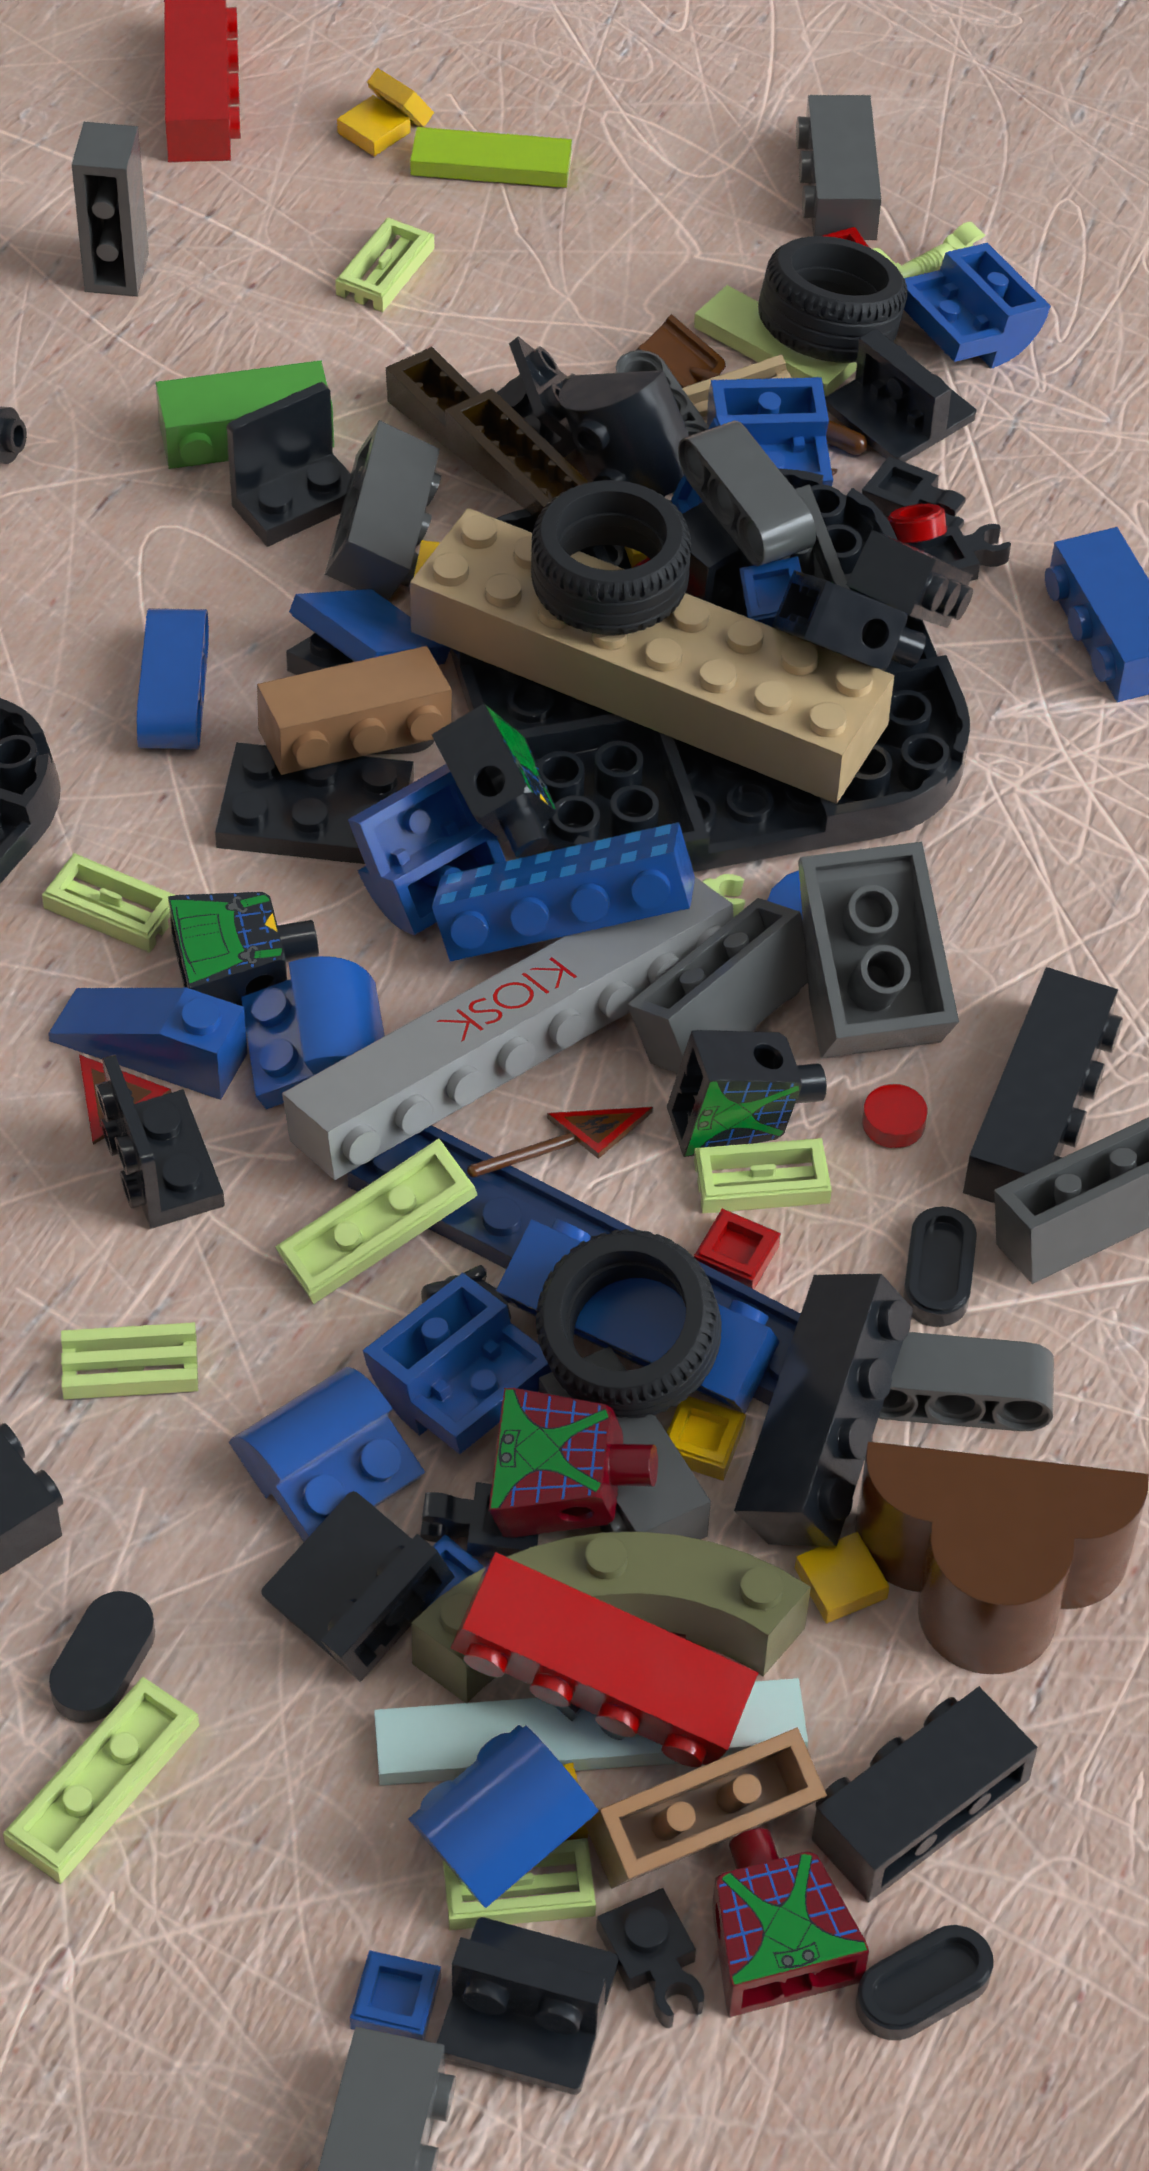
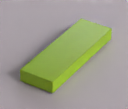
[410,127,572,188]

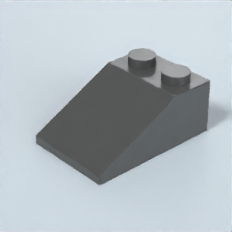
[798,842,959,1059]

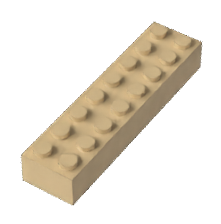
[410,508,894,804]

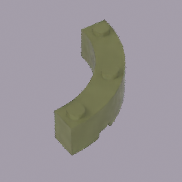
[411,1532,811,1703]

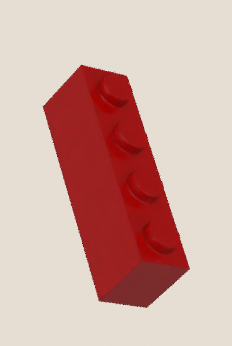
[164,0,241,162]
[450,1552,758,1767]

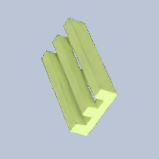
[335,217,434,312]
[42,853,174,953]
[694,1138,832,1214]
[61,1322,199,1400]
[443,1838,596,1930]

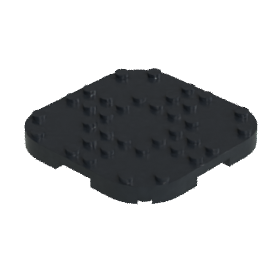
[450,469,970,872]

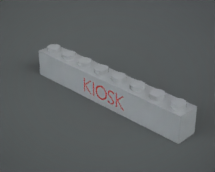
[282,877,734,1180]

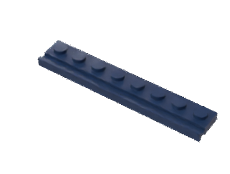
[347,1125,801,1406]

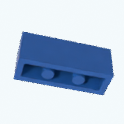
[1045,527,1149,703]

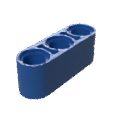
[137,608,209,750]

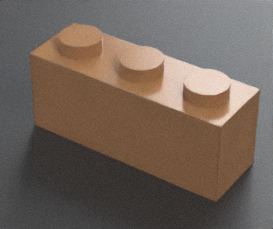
[257,646,452,775]
[585,1727,827,1889]

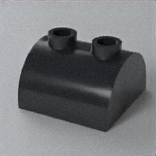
[558,370,689,497]

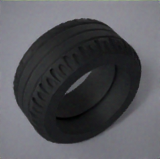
[758,236,907,363]
[531,480,691,635]
[536,1229,722,1418]

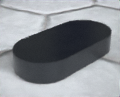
[903,1206,977,1327]
[49,1591,155,1723]
[856,1925,994,2040]

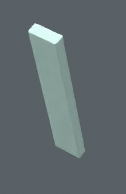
[374,1678,808,1786]

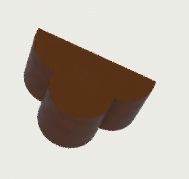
[855,1441,1149,1674]

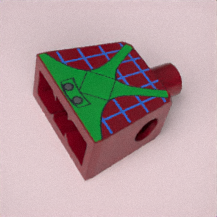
[489,1388,658,1538]
[712,1828,869,2018]

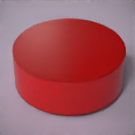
[888,504,947,543]
[862,1084,928,1148]

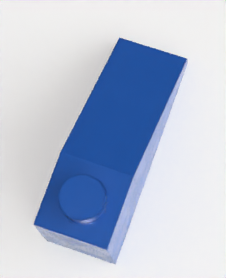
[48,987,248,1100]

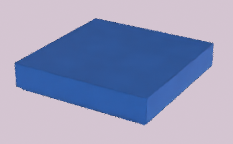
[289,589,451,665]

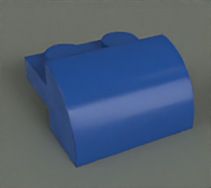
[904,243,1051,369]
[707,377,833,486]
[348,764,506,935]
[241,956,385,1110]
[362,1272,552,1454]
[229,1367,425,1542]
[408,1725,599,1909]

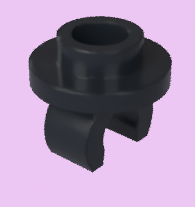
[0,406,27,464]

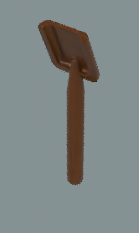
[636,314,868,455]

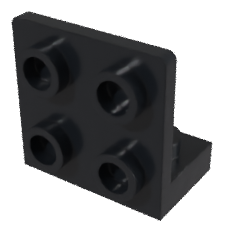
[227,382,351,547]
[95,1055,225,1229]
[261,1491,455,1682]

